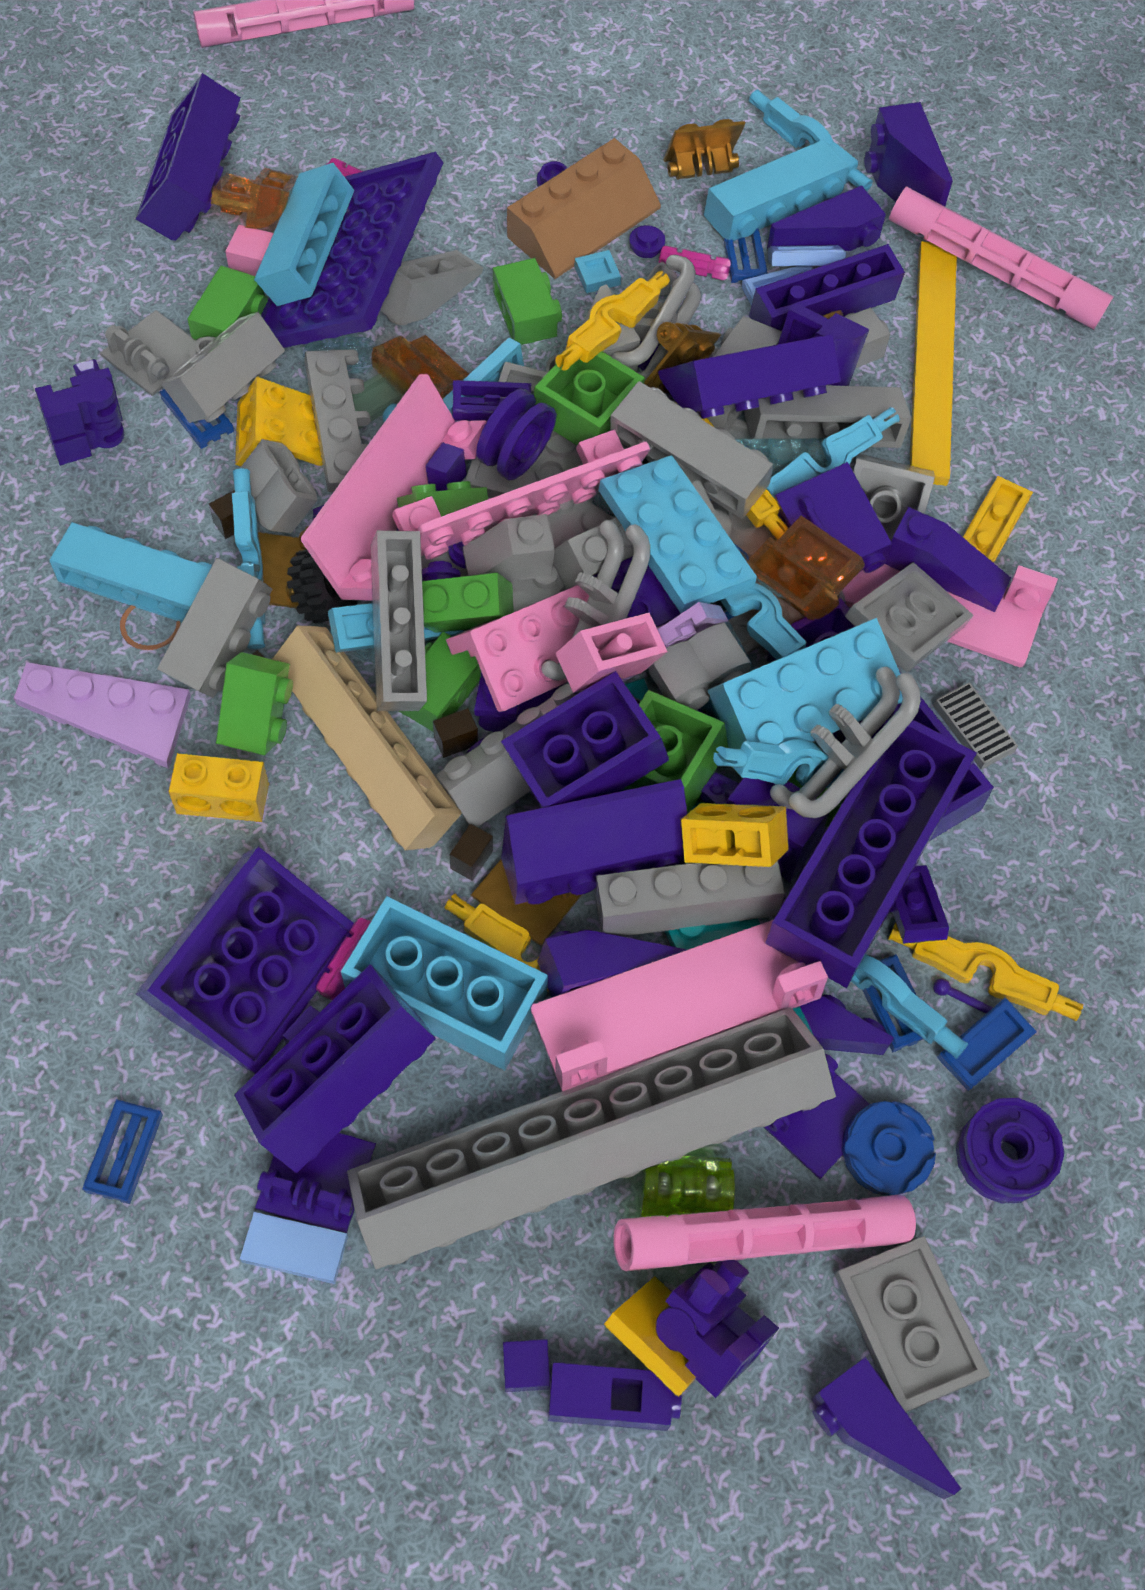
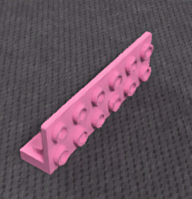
[301,374,487,601]
[392,429,650,560]
[794,559,1058,667]
[446,585,589,712]
[531,920,828,1092]

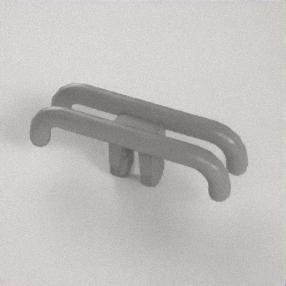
[611,255,701,380]
[541,520,650,681]
[770,667,921,819]

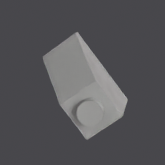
[463,514,555,581]

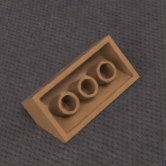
[507,138,661,279]

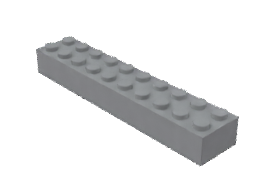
[347,1007,836,1270]

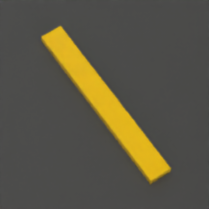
[910,241,957,486]

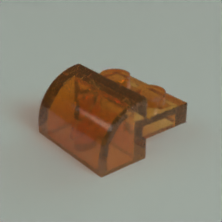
[211,167,298,229]
[371,335,469,399]
[747,516,865,620]

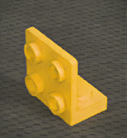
[235,377,323,466]

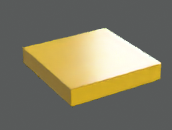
[604,1276,696,1397]

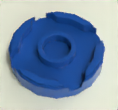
[842,1101,936,1196]

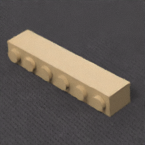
[272,625,462,850]

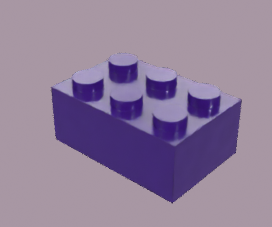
[501,671,669,808]

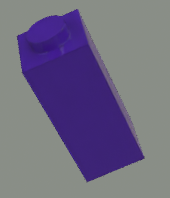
[548,1362,682,1431]

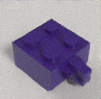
[700,772,830,882]

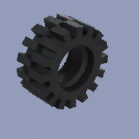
[287,549,358,623]

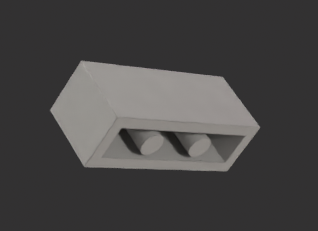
[162,312,285,423]
[157,558,272,698]

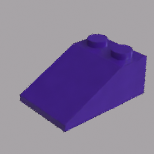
[864,102,953,207]

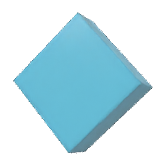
[574,250,621,293]

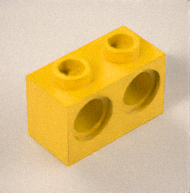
[169,753,269,822]
[681,803,789,867]

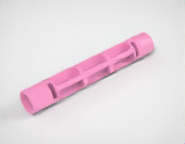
[193,0,414,48]
[889,186,1114,330]
[614,1195,916,1271]

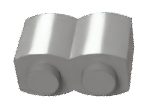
[241,439,317,534]
[649,623,751,710]

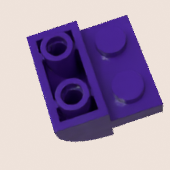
[778,303,869,386]

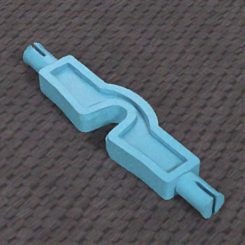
[749,89,873,191]
[766,407,900,497]
[232,468,266,649]
[720,583,806,660]
[713,739,845,788]
[851,955,968,1059]

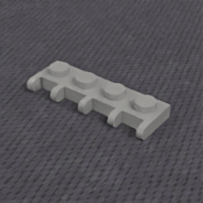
[304,350,371,492]

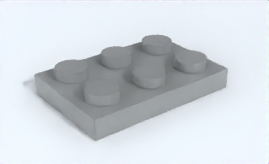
[845,562,974,672]
[835,1236,991,1412]

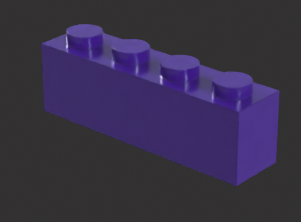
[749,244,905,331]

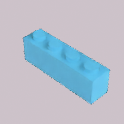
[704,139,849,241]
[254,163,354,306]
[49,522,212,622]

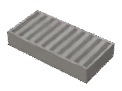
[933,682,1018,770]

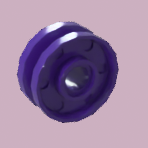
[476,389,557,480]
[956,1098,1065,1204]

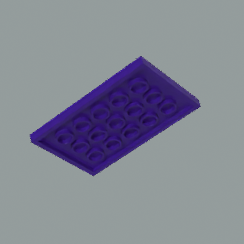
[261,151,443,348]

